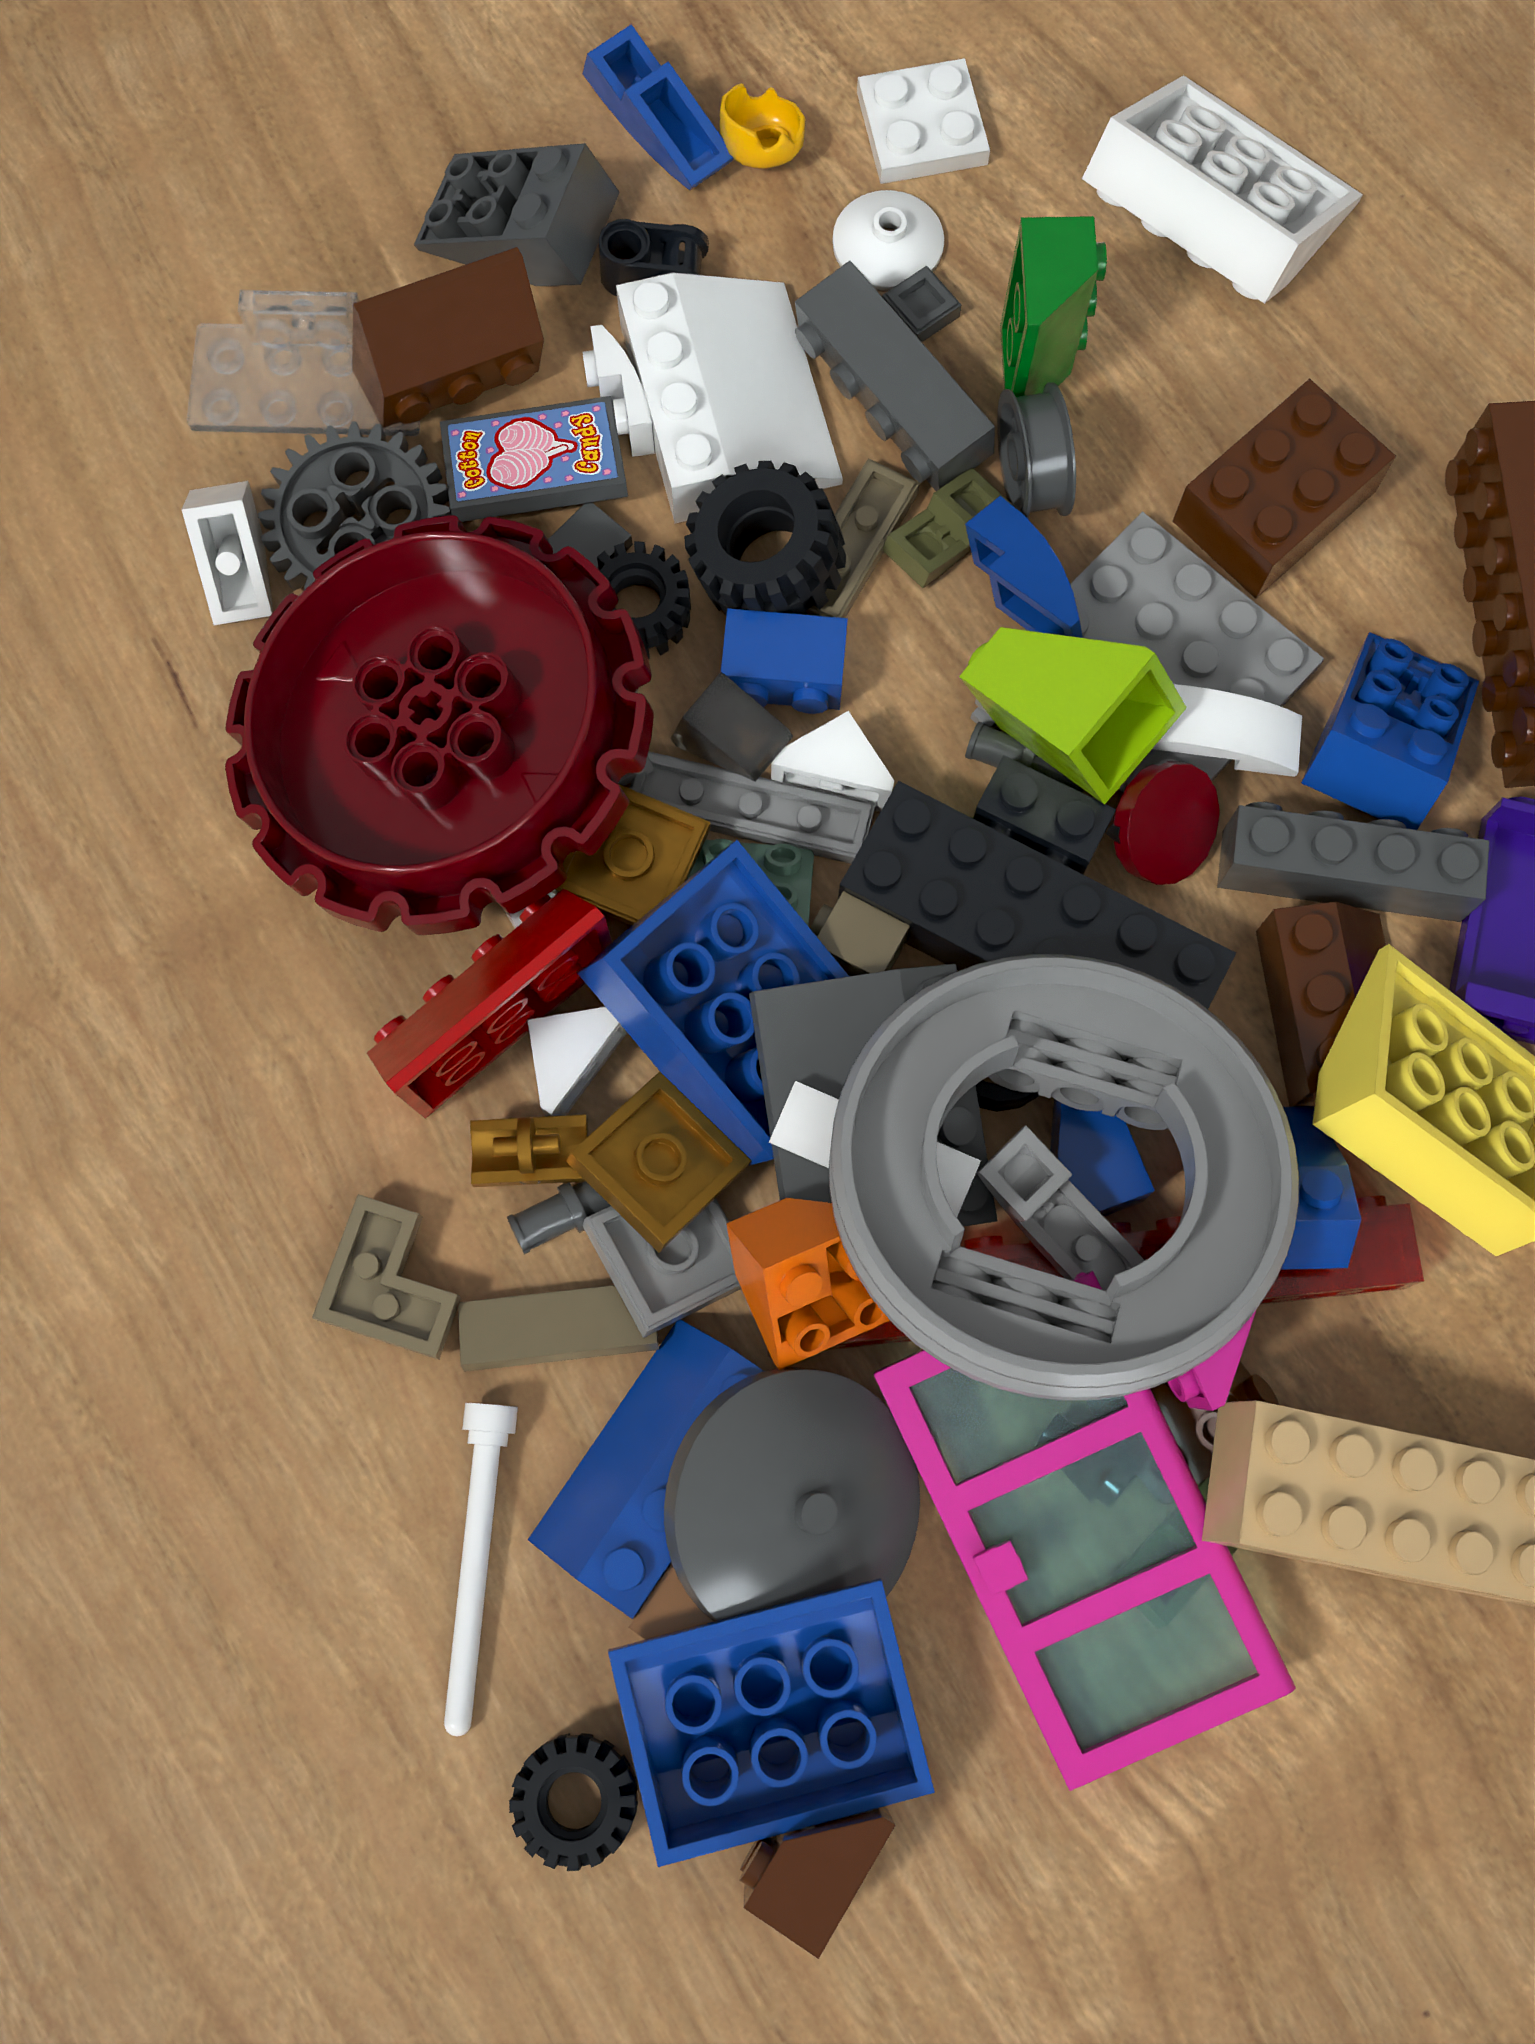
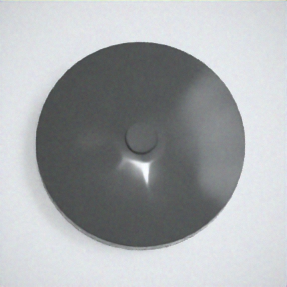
[664,1367,920,1622]

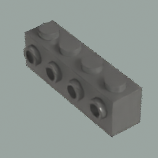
[795,260,995,491]
[1217,802,1489,922]

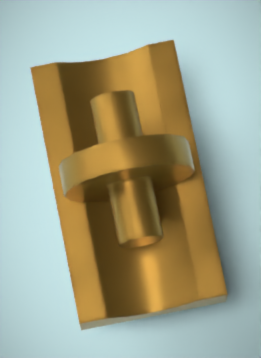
[470,1115,588,1187]

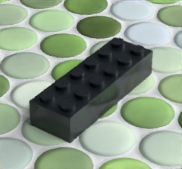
[838,781,1236,1009]

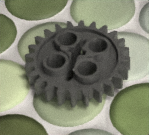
[258,421,452,591]

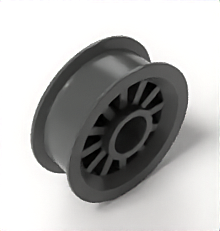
[997,382,1076,518]

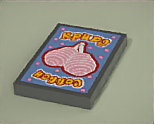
[440,396,628,522]

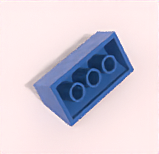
[528,1319,764,1619]

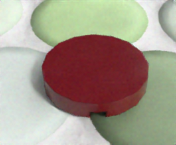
[1114,761,1220,885]

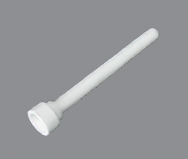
[444,1403,518,1736]

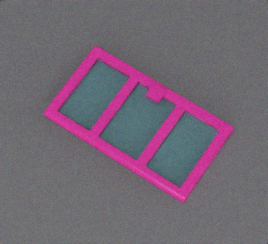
[873,1270,1296,1791]

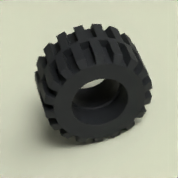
[684,460,846,615]

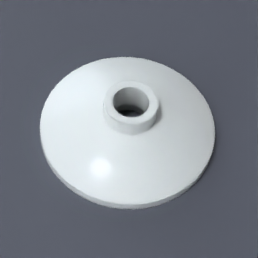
[832,190,944,291]

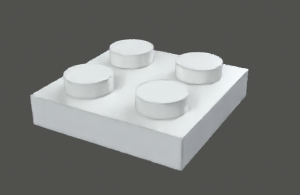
[857,58,990,184]

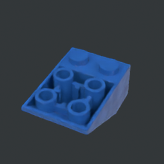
[1301,632,1479,830]

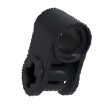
[599,219,709,296]

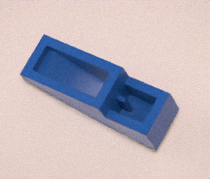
[582,24,734,190]
[965,496,1083,638]

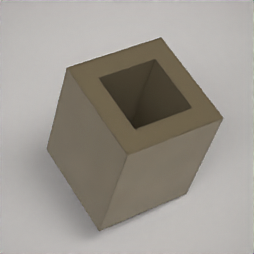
[810,891,910,977]

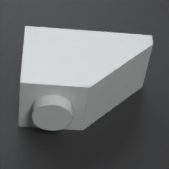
[182,481,273,625]

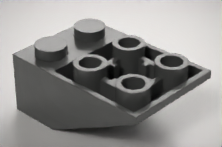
[414,143,620,286]

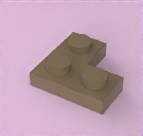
[312,1194,461,1360]

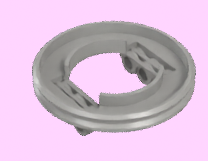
[829,954,1299,1400]

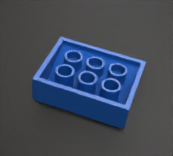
[578,840,849,1166]
[608,1578,935,1867]

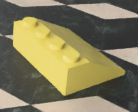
[1313,944,1535,1256]

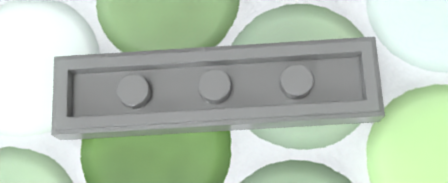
[630,752,875,864]

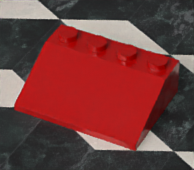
[367,888,612,1119]

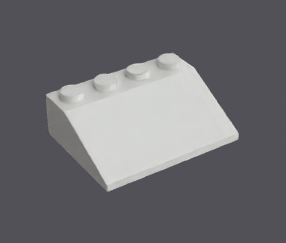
[1082,75,1363,304]
[616,273,843,523]

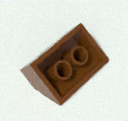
[352,247,544,428]
[1256,902,1386,1107]

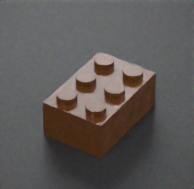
[1172,378,1396,599]

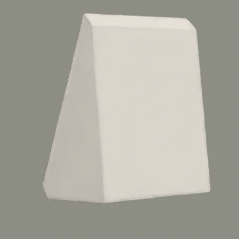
[771,711,894,812]
[527,1007,627,1117]

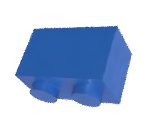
[720,608,848,714]

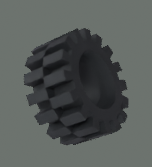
[597,541,691,659]
[509,1733,638,1871]

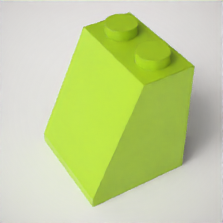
[959,627,1187,805]

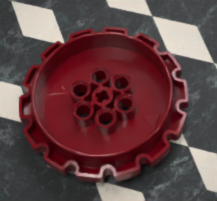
[225,515,654,935]

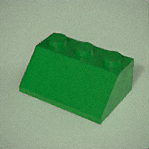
[1000,216,1107,397]

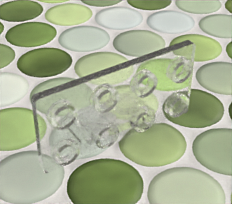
[187,290,420,436]

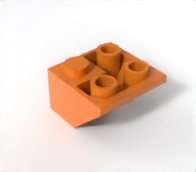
[726,1198,890,1370]

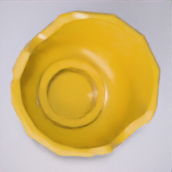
[720,83,806,169]

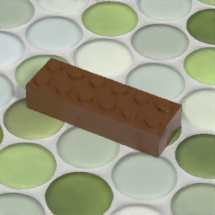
[1445,401,1535,788]

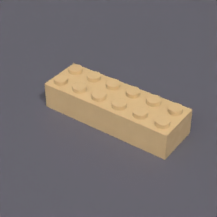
[1202,1400,1535,1607]

